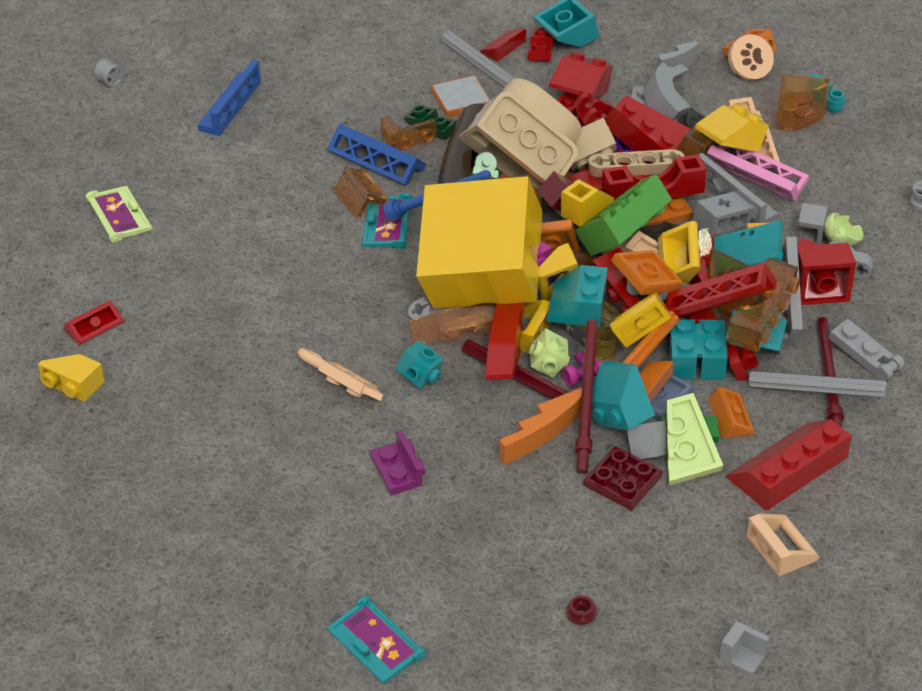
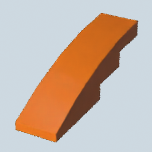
[499,388,582,465]

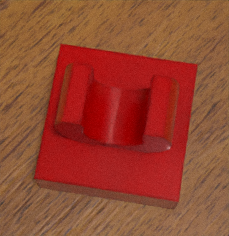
[726,343,759,381]

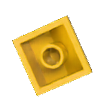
[695,104,769,152]

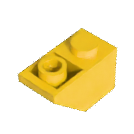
[561,179,614,227]
[38,354,105,402]

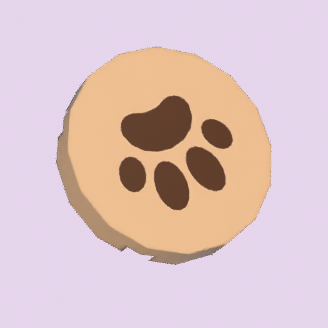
[728,34,774,81]

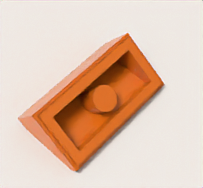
[640,361,674,403]
[708,387,755,438]

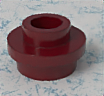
[566,595,597,625]

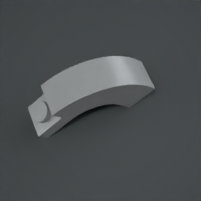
[643,62,691,122]

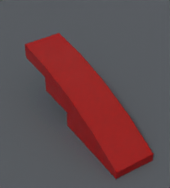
[485,302,526,380]

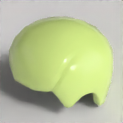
[824,213,864,247]

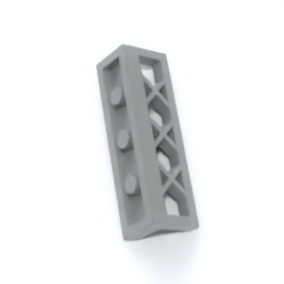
[699,153,778,223]
[763,236,803,341]

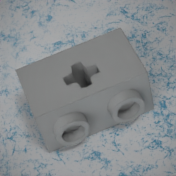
[692,191,754,238]

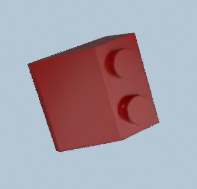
[549,51,613,99]
[797,242,856,305]

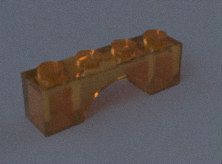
[727,257,800,353]

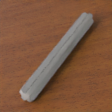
[442,30,515,87]
[749,371,887,397]

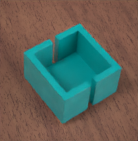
[668,319,727,380]

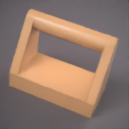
[747,514,819,577]

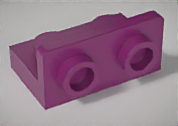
[370,430,425,496]

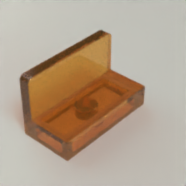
[334,167,388,218]

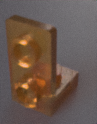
[380,116,436,150]

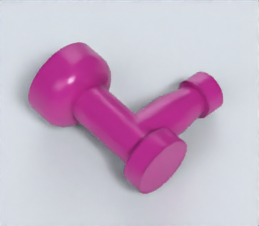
[562,352,602,388]

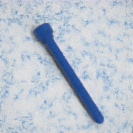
[384,170,491,222]

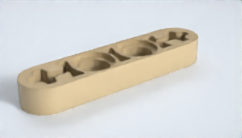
[588,149,684,177]

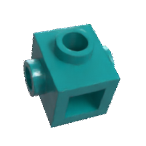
[395,340,445,389]

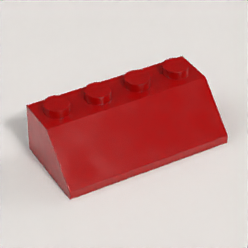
[726,419,852,511]

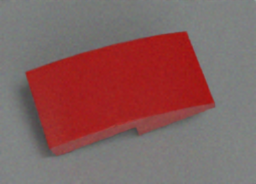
[528,27,554,61]

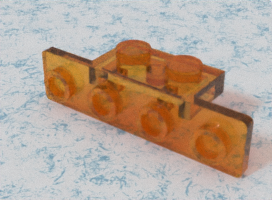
[408,303,497,344]

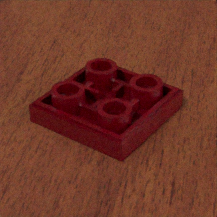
[583,446,663,511]

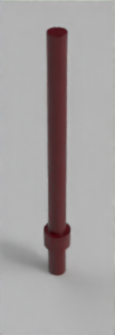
[817,317,844,428]
[575,320,598,474]

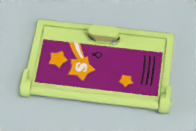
[85,186,153,243]

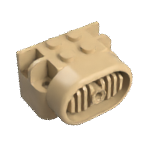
[458,78,582,191]

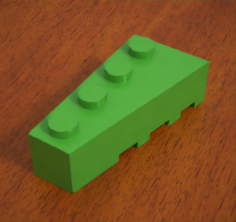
[575,174,672,256]

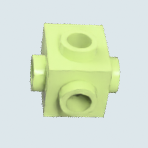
[529,328,570,378]

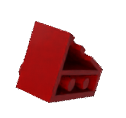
[605,95,693,164]

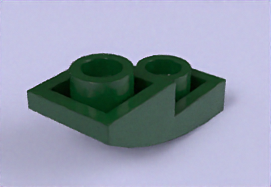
[404,105,457,140]

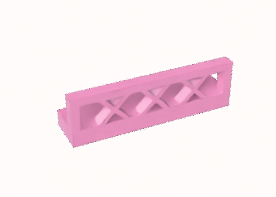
[707,145,810,201]

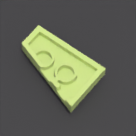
[666,393,723,485]

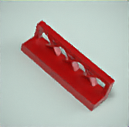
[666,262,777,317]

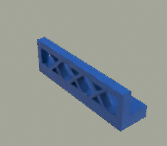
[198,60,261,136]
[327,123,426,186]

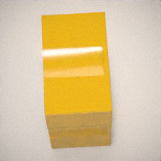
[416,176,542,309]

